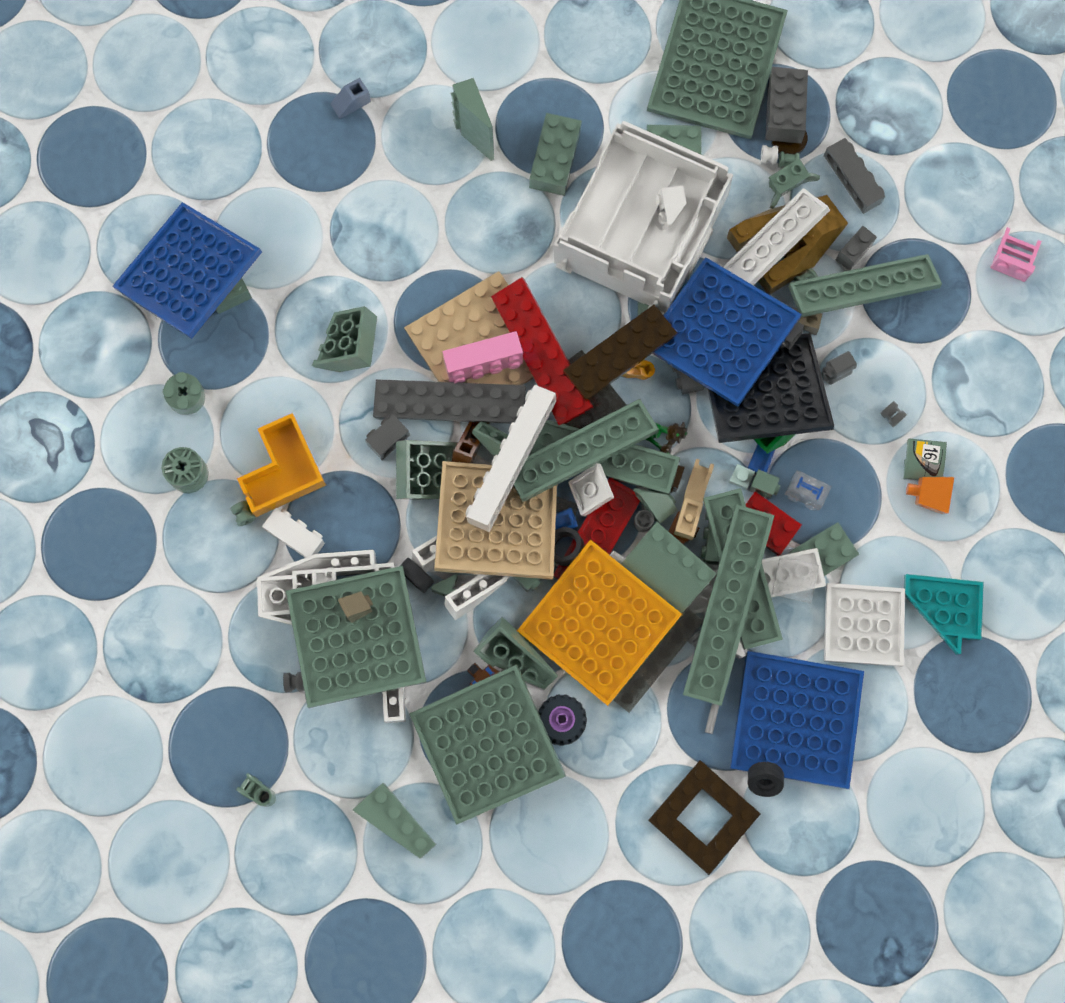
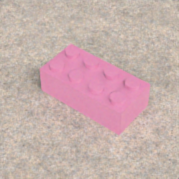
[442,331,523,384]

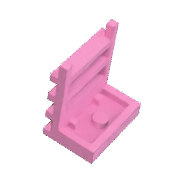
[990,227,1042,282]

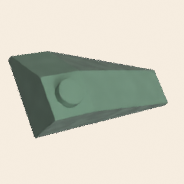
[473,617,558,690]

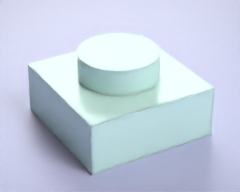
[729,464,755,490]

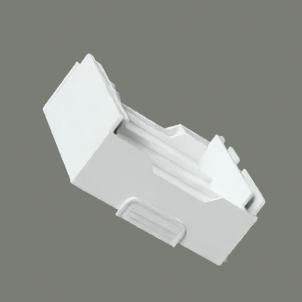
[554,121,733,315]

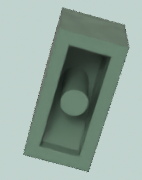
[633,488,678,523]

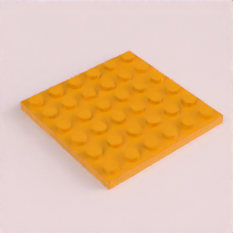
[517,540,682,706]

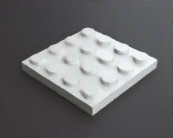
[824,583,905,667]

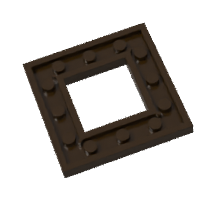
[648,760,761,875]

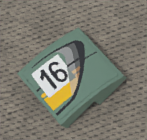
[903,438,947,480]

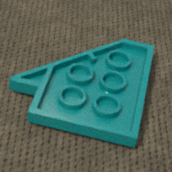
[904,574,984,655]

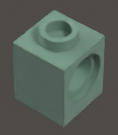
[749,469,781,499]

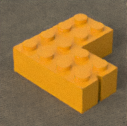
[237,413,326,517]

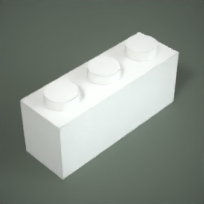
[262,508,325,558]

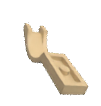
[674,459,714,540]

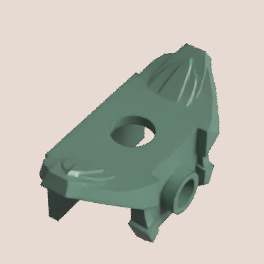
[769,158,820,209]

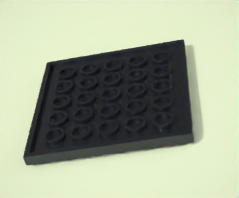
[707,333,834,443]

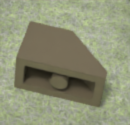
[338,591,373,623]

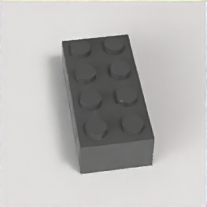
[765,67,808,144]

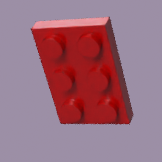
[746,492,802,556]

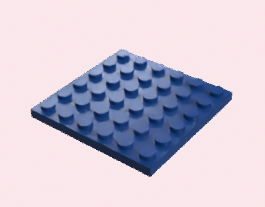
[112,202,262,339]
[652,257,802,407]
[730,651,864,789]

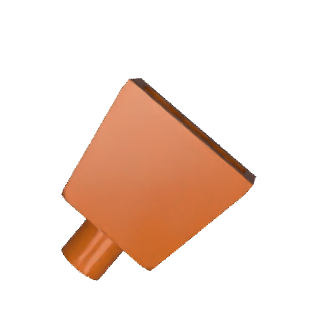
[906,477,954,514]

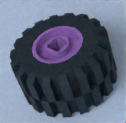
[538,694,587,746]

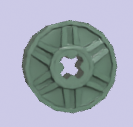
[161,447,209,493]

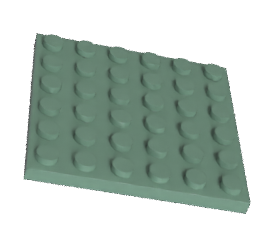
[286,566,427,708]
[409,665,566,825]

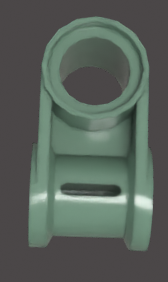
[236,773,276,807]

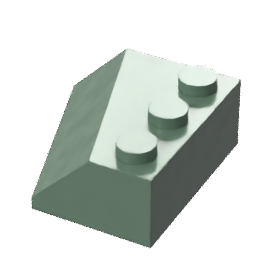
[312,306,377,372]
[396,440,458,500]

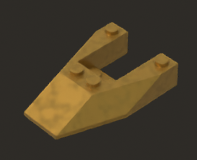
[727,195,848,295]

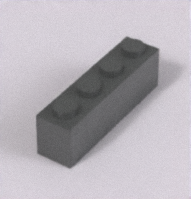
[824,138,885,214]

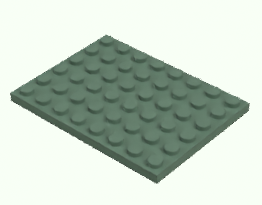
[647,0,788,139]

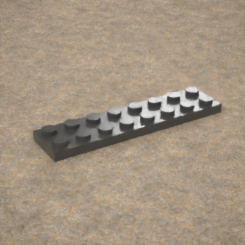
[373,379,526,424]

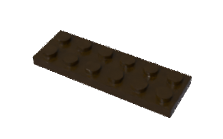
[563,304,678,402]

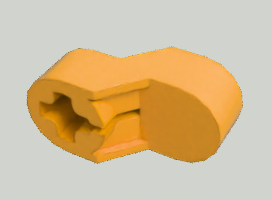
[622,360,655,380]

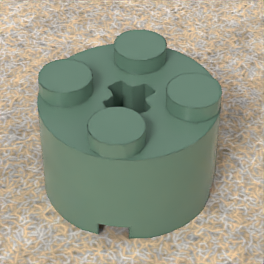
[163,372,205,415]

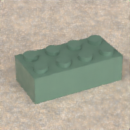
[529,113,582,196]

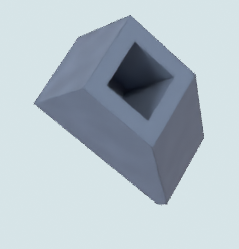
[330,78,371,119]

